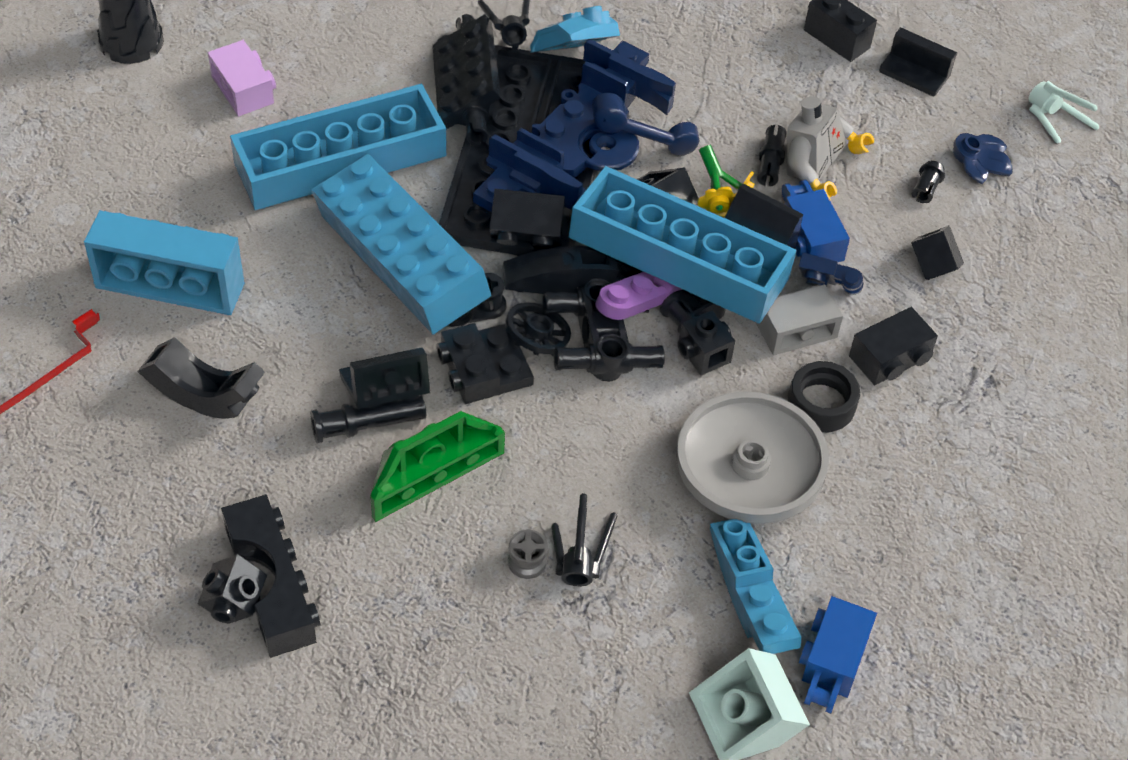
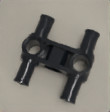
[542,278,665,382]

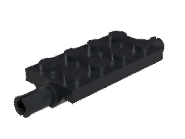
[432,14,501,146]

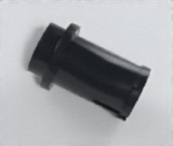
[911,160,945,203]

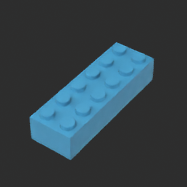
[230,83,446,210]
[311,154,492,335]
[569,166,797,324]

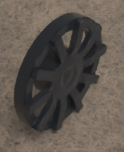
[505,302,571,356]

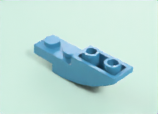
[710,519,801,654]

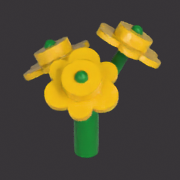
[698,144,755,218]

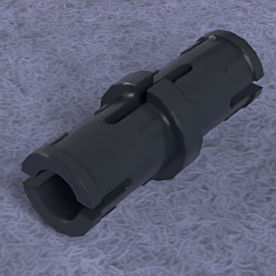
[757,125,787,186]

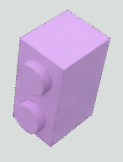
[208,39,276,117]

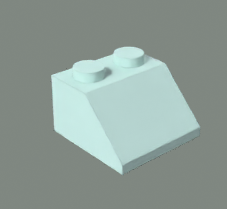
[689,648,810,760]

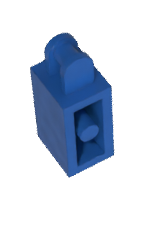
[782,180,850,262]
[799,596,877,714]

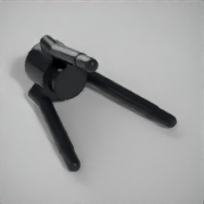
[478,0,530,50]
[551,493,617,587]

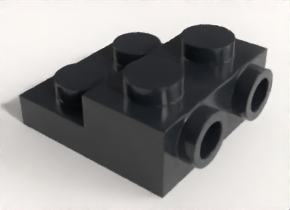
[436,323,534,404]

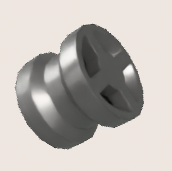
[508,529,548,579]

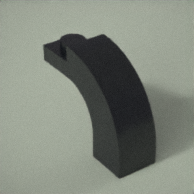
[137,337,265,419]

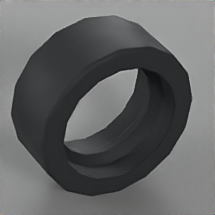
[788,361,860,432]

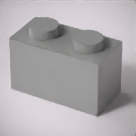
[756,284,843,355]

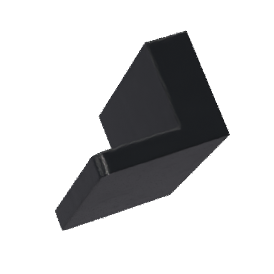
[879,27,957,96]

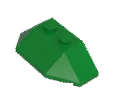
[370,411,505,522]

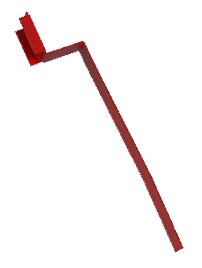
[0,309,100,414]

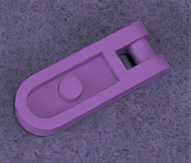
[595,272,682,320]

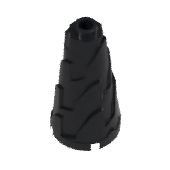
[97,0,164,64]

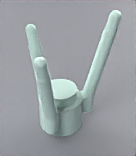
[1029,81,1099,143]

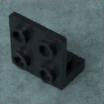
[339,347,430,409]

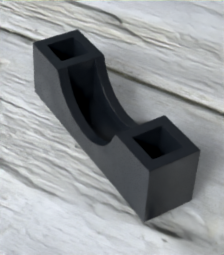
[221,494,321,658]

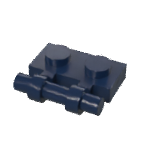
[799,253,864,295]

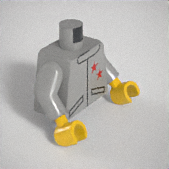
[787,96,874,201]

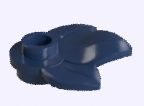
[953,133,1013,184]

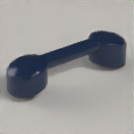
[592,93,700,156]

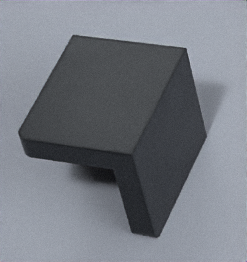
[911,225,964,280]

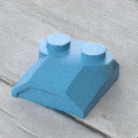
[530,6,620,53]

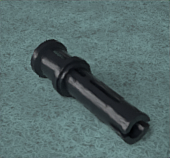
[310,395,427,443]

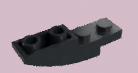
[502,246,644,294]

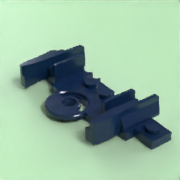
[473,39,676,212]

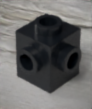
[677,310,735,376]
[198,554,267,624]

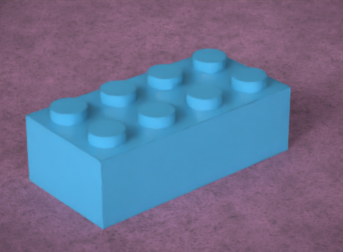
[84,210,245,316]

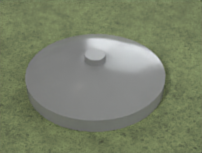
[676,392,829,523]

